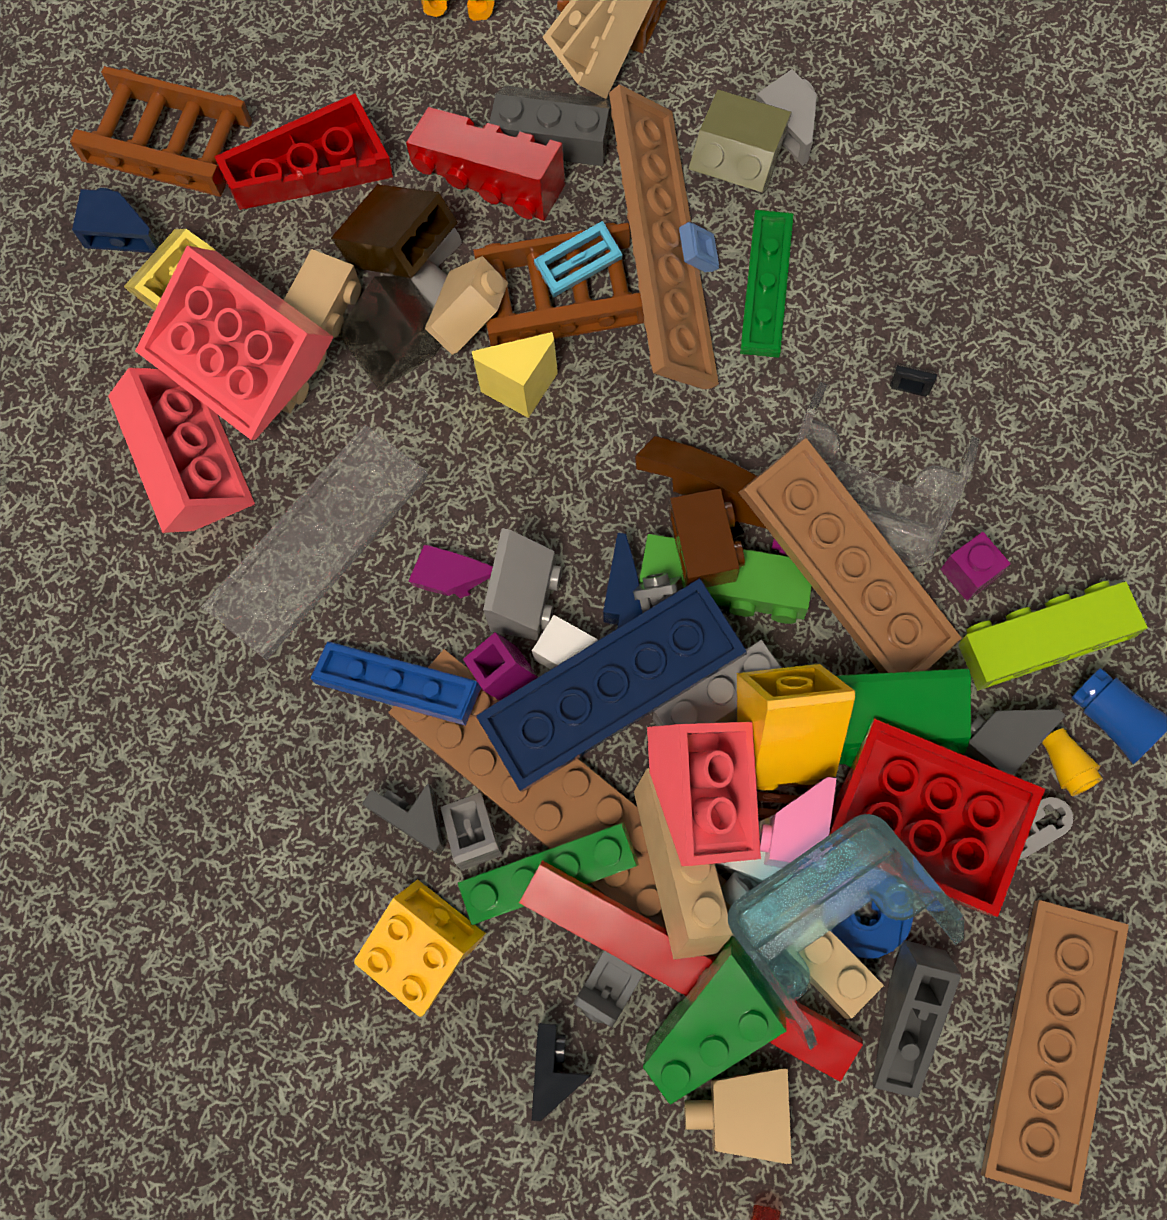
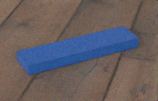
[311,641,481,726]

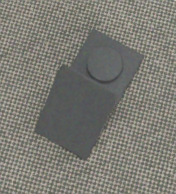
[362,784,444,856]

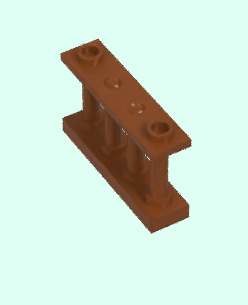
[70,66,252,197]
[473,223,644,346]

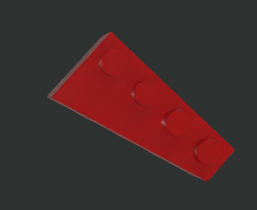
[214,93,393,210]
[406,107,565,221]

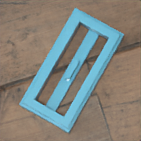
[534,221,623,297]

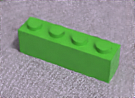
[639,534,812,624]

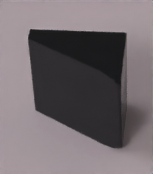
[889,362,937,397]

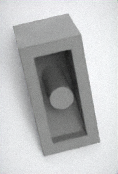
[756,69,817,166]

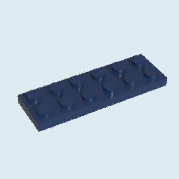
[476,578,747,792]

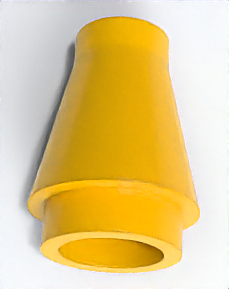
[1042,728,1103,796]

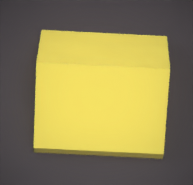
[472,332,558,418]

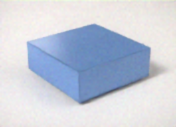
[679,221,719,272]

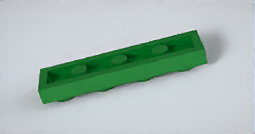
[458,823,639,925]

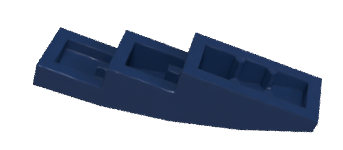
[603,533,642,629]

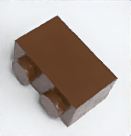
[669,488,745,587]

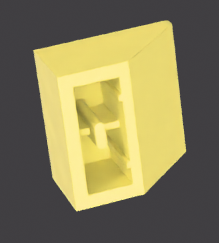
[124,229,215,311]

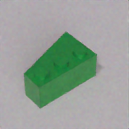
[643,935,787,1105]

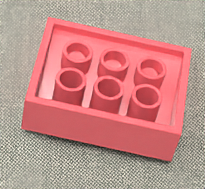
[135,245,333,440]

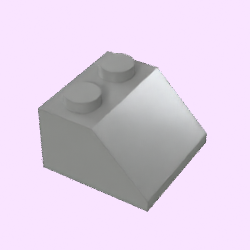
[483,528,562,640]

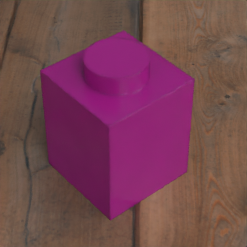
[940,532,1011,602]
[463,632,538,700]

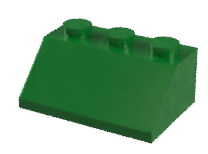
[836,669,971,767]

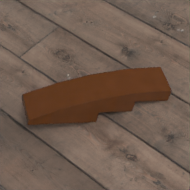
[635,436,767,529]

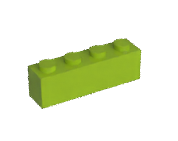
[958,581,1148,691]

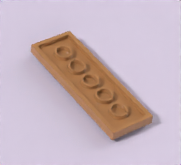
[738,438,962,673]
[981,900,1129,1205]

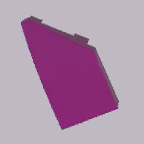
[408,545,493,599]

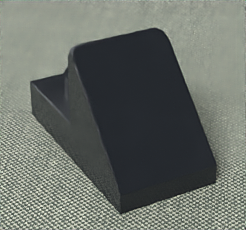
[531,1023,591,1121]

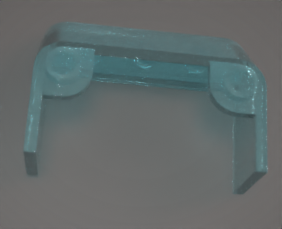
[728,814,964,1050]

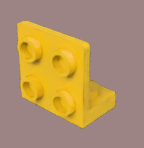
[354,879,486,1017]

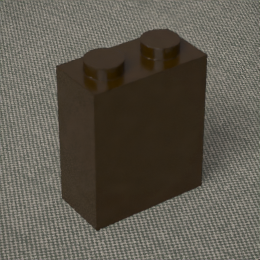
[331,184,458,279]

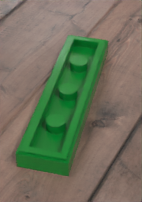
[740,210,794,358]

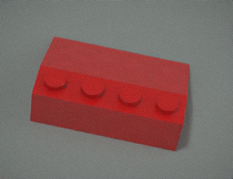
[827,719,1045,917]

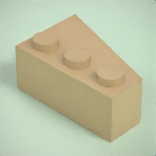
[543,0,653,99]

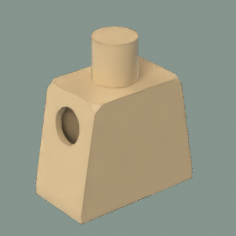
[684,1068,792,1164]

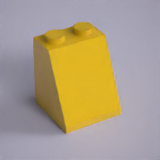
[737,664,855,790]

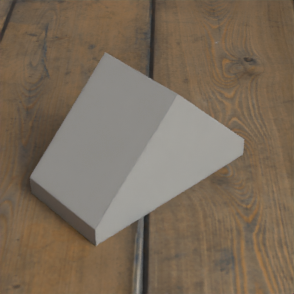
[441,792,503,870]

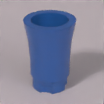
[1071,668,1167,765]

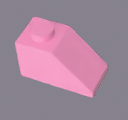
[760,777,837,874]

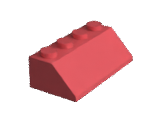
[108,368,255,533]

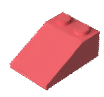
[647,722,761,866]

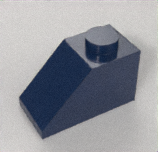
[72,188,160,253]

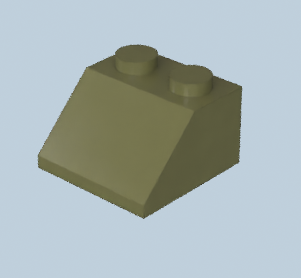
[688,89,792,192]

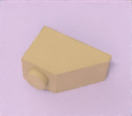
[425,256,508,355]

